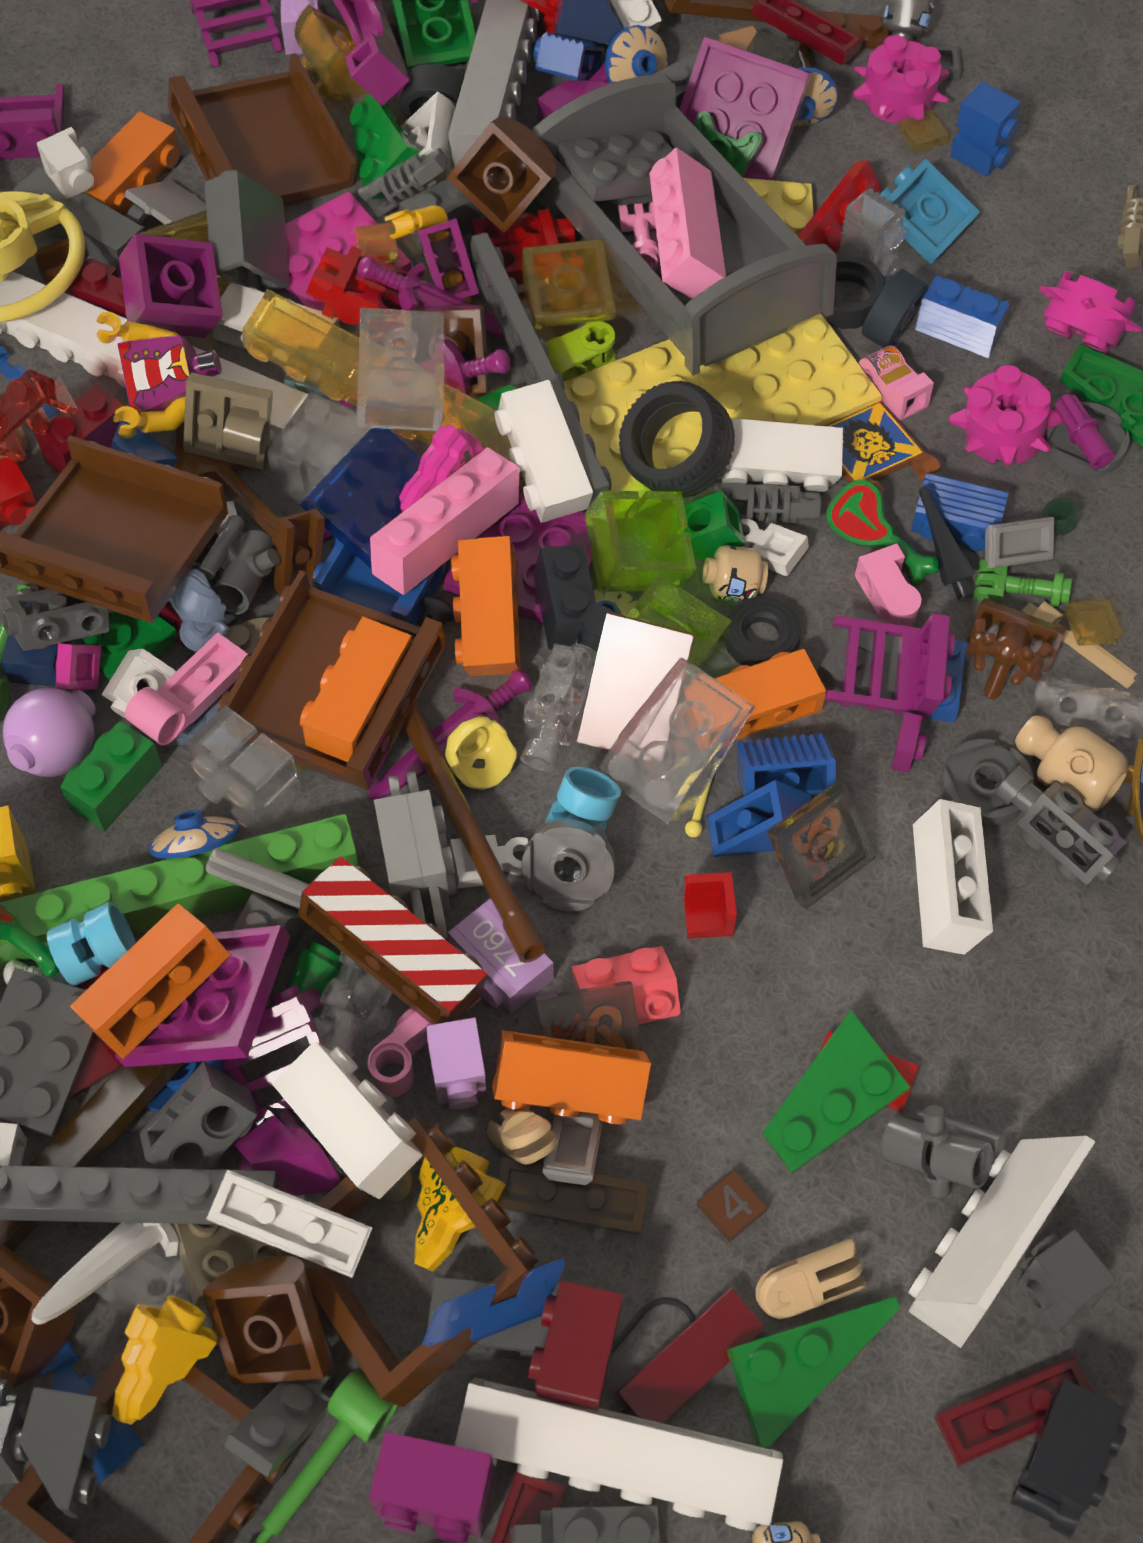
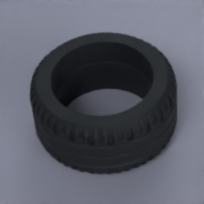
[619,381,735,498]

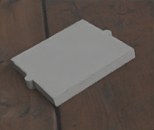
[125,180,207,229]

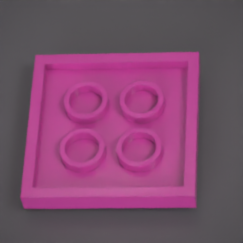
[285,191,412,310]

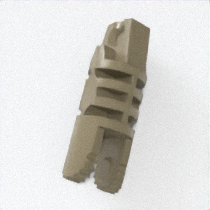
[1117,185,1143,269]

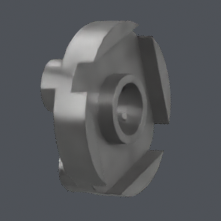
[521,819,616,911]

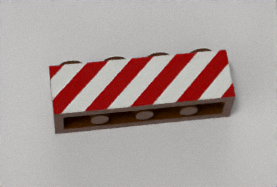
[298,856,488,1025]

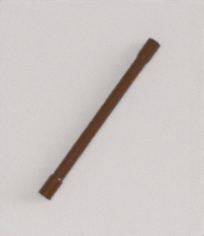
[403,701,546,963]

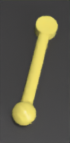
[685,753,719,837]

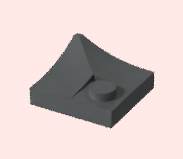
[817,608,899,716]

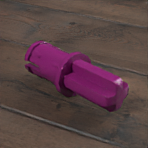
[1054,394,1115,470]

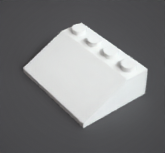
[908,1136,1095,1348]

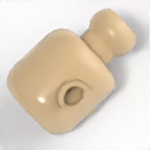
[1015,716,1129,813]

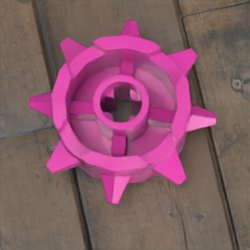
[853,35,950,124]
[1038,271,1142,355]
[949,365,1063,465]

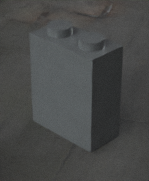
[204,170,290,293]

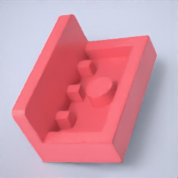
[572,946,681,1035]

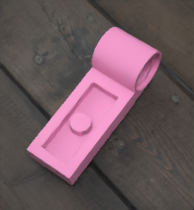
[125,632,248,745]
[368,997,481,1097]

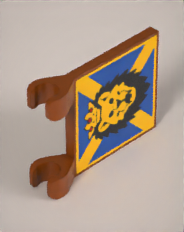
[825,401,941,496]

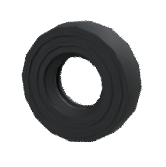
[723,596,801,666]

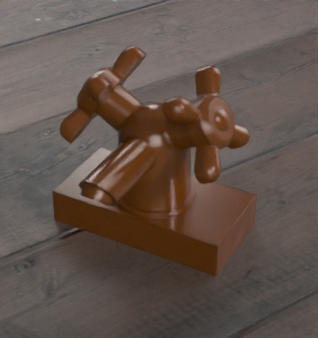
[964,598,1066,699]

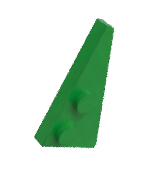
[726,1296,900,1448]

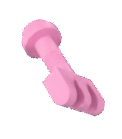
[618,202,660,270]

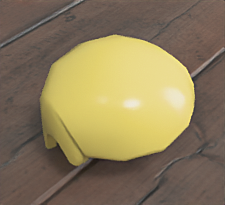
[445,716,517,790]

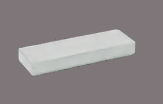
[206,1170,372,1278]

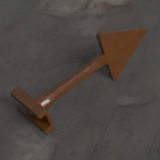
[175,423,325,596]

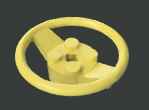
[0,191,86,323]

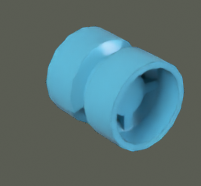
[544,767,621,831]
[47,902,136,986]

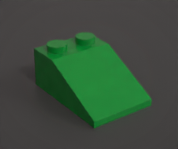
[390,0,476,71]

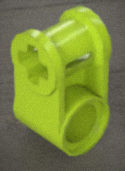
[546,321,616,382]

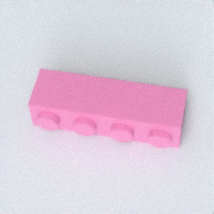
[650,147,726,300]
[370,447,519,595]

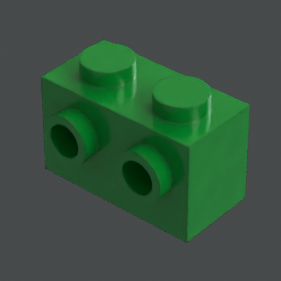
[60,721,163,832]

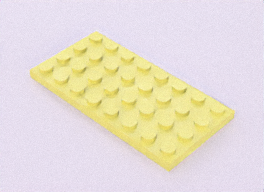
[564,313,882,520]

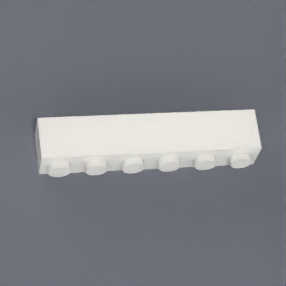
[455,1377,783,1531]

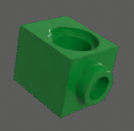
[675,490,745,560]

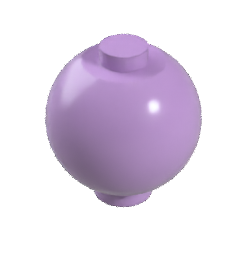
[3,688,96,777]

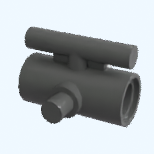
[198,515,280,615]
[881,1105,1005,1198]

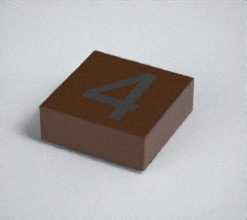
[697,1170,768,1243]

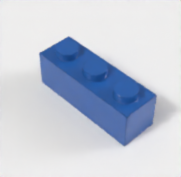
[928,640,967,723]

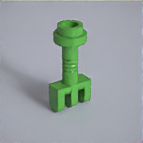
[973,559,1072,607]

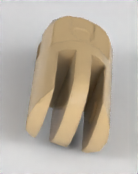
[487,1108,557,1164]
[756,1239,868,1319]

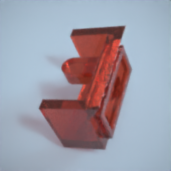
[0,369,78,463]

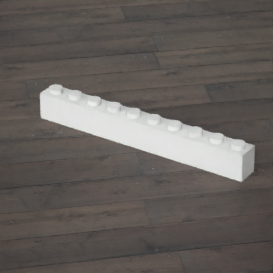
[0,271,313,452]

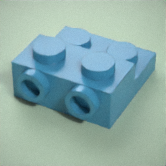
[869,158,980,264]

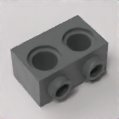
[140,1061,257,1170]

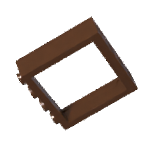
[285,1117,539,1407]
[0,1344,292,1543]

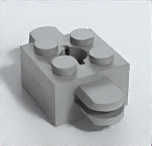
[374,771,457,939]

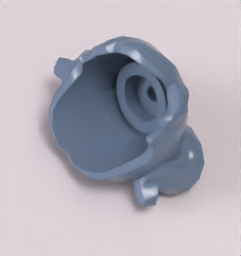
[168,563,235,652]

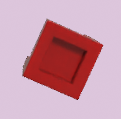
[683,872,737,939]

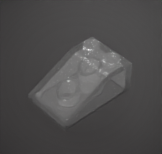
[356,308,445,431]
[597,657,755,824]

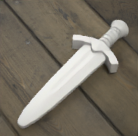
[31,1222,179,1324]

